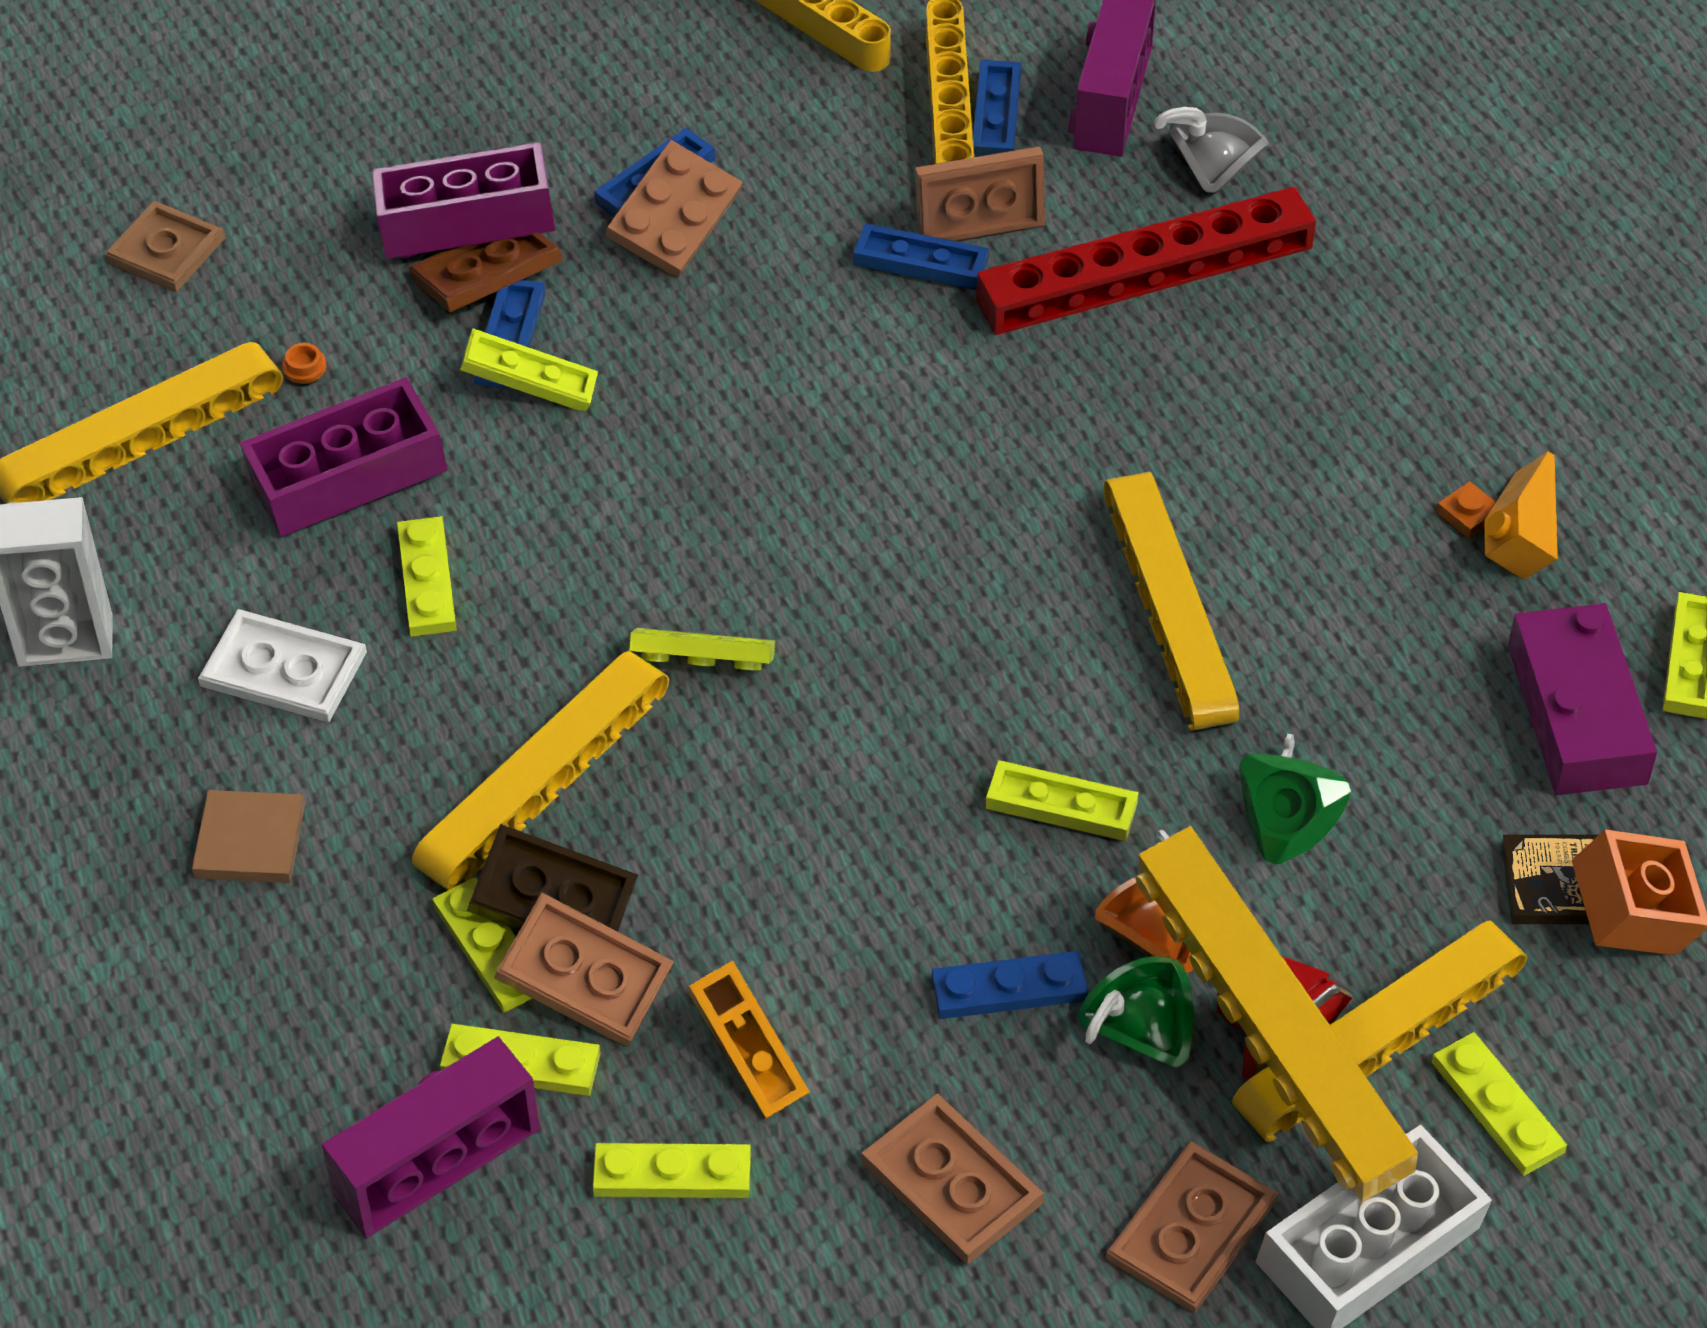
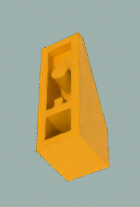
[1484,451,1558,578]
[687,960,810,1118]

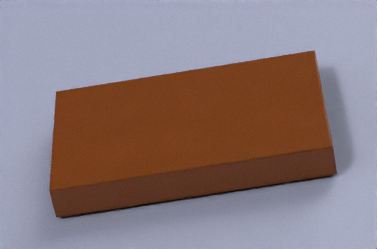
[408,232,563,312]

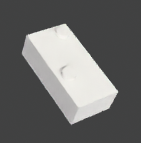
[0,497,113,667]
[1256,1124,1492,1328]

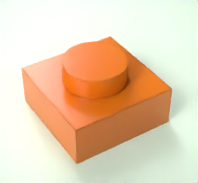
[1436,481,1496,539]

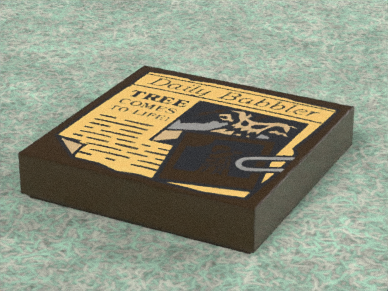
[1501,834,1599,924]

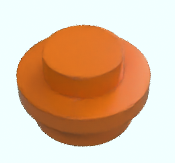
[282,343,327,384]

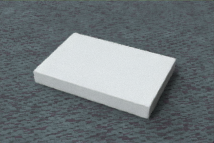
[198,609,367,723]

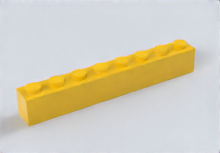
[1135,826,1418,1203]

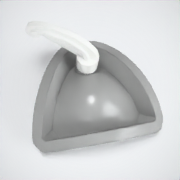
[1154,107,1269,193]

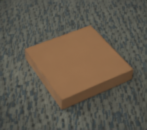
[104,201,225,292]
[192,790,305,883]

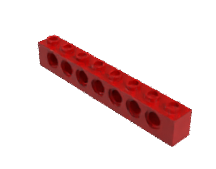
[976,186,1316,336]

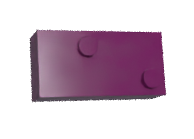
[1068,0,1157,157]
[373,142,556,259]
[239,377,448,537]
[1508,603,1658,796]
[322,1036,540,1239]

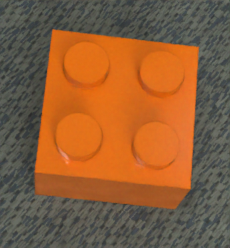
[1571,830,1707,955]

